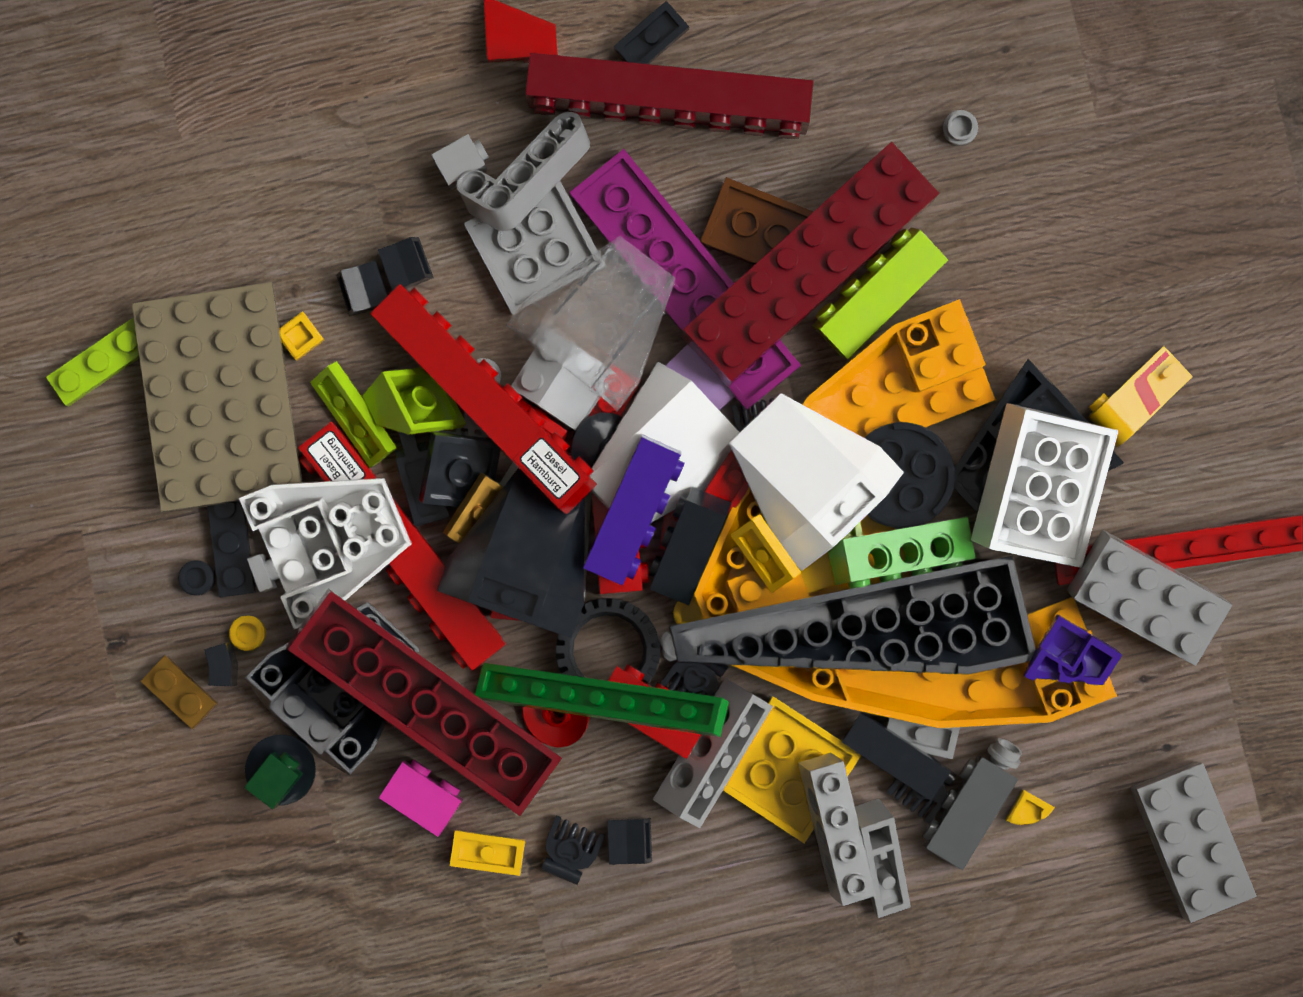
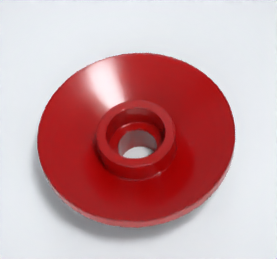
[523,707,589,748]

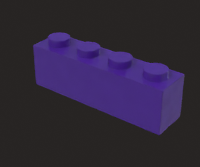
[583,434,685,586]

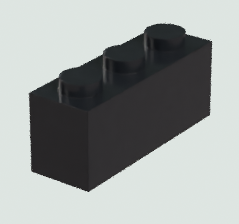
[648,486,731,606]

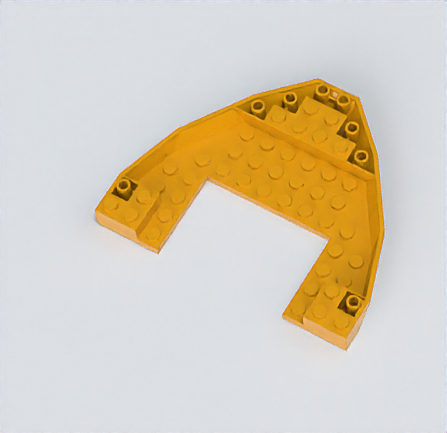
[694,299,1117,728]

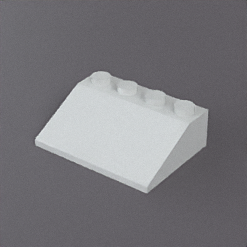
[971,403,1118,568]

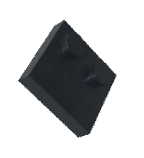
[419,432,501,507]

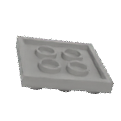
[464,181,606,317]

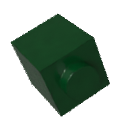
[244,751,303,810]

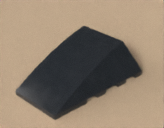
[954,358,1124,513]

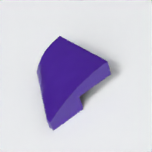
[1024,614,1122,685]

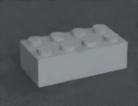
[1067,529,1232,666]
[1130,761,1257,923]

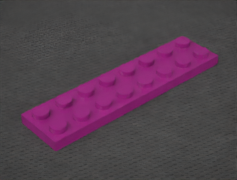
[569,149,801,410]

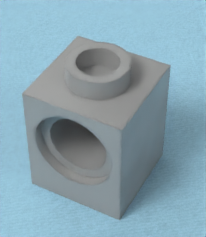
[431,134,489,190]

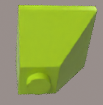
[363,368,466,434]

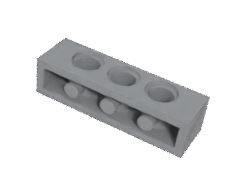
[653,678,773,828]
[798,753,876,906]

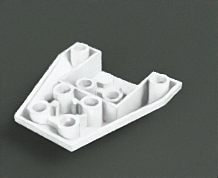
[729,393,904,571]
[239,478,412,629]

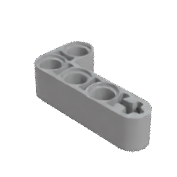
[456,112,590,231]

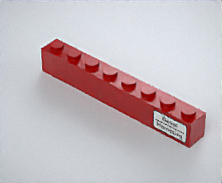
[370,284,597,514]
[298,421,507,671]

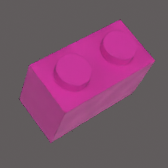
[379,759,464,837]

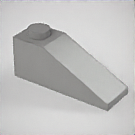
[855,799,911,918]

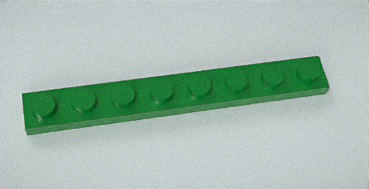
[475,663,729,737]

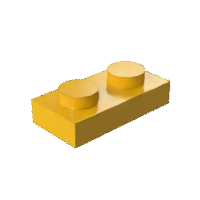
[731,514,801,593]
[450,830,525,876]

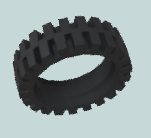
[556,598,660,684]

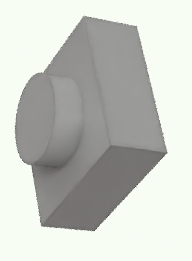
[247,554,279,593]

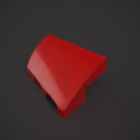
[484,0,558,63]

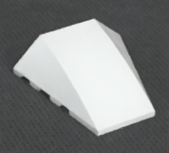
[590,362,739,523]

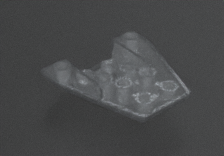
[506,236,676,411]

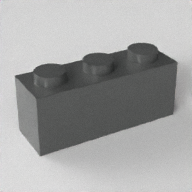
[922,756,1018,871]

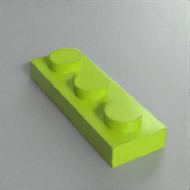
[46,318,139,407]
[310,361,397,468]

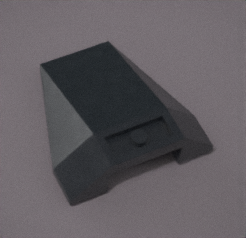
[437,468,585,638]
[245,602,420,776]

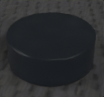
[178,560,215,596]

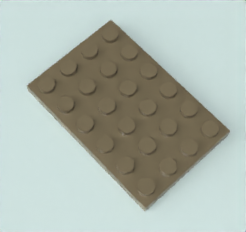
[132,282,302,513]

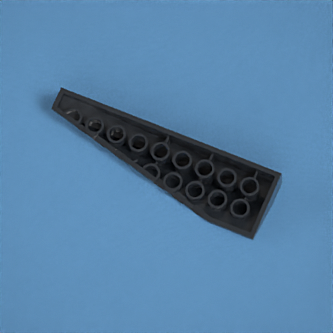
[669,556,1036,675]

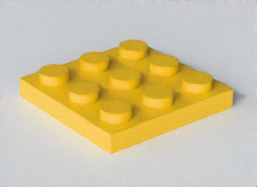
[723,696,861,843]

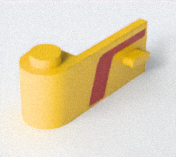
[1088,346,1193,448]

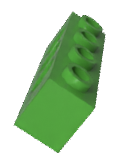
[829,517,976,589]

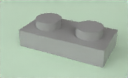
[886,717,960,759]

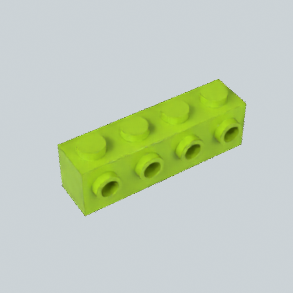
[812,227,948,359]

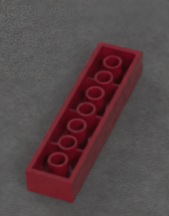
[526,53,814,139]
[681,141,940,387]
[286,588,562,816]

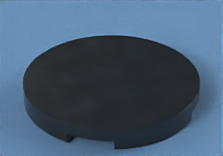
[864,422,955,528]

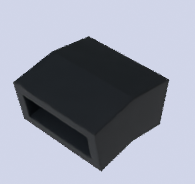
[378,237,434,291]
[336,261,387,316]
[204,643,238,686]
[608,818,652,865]

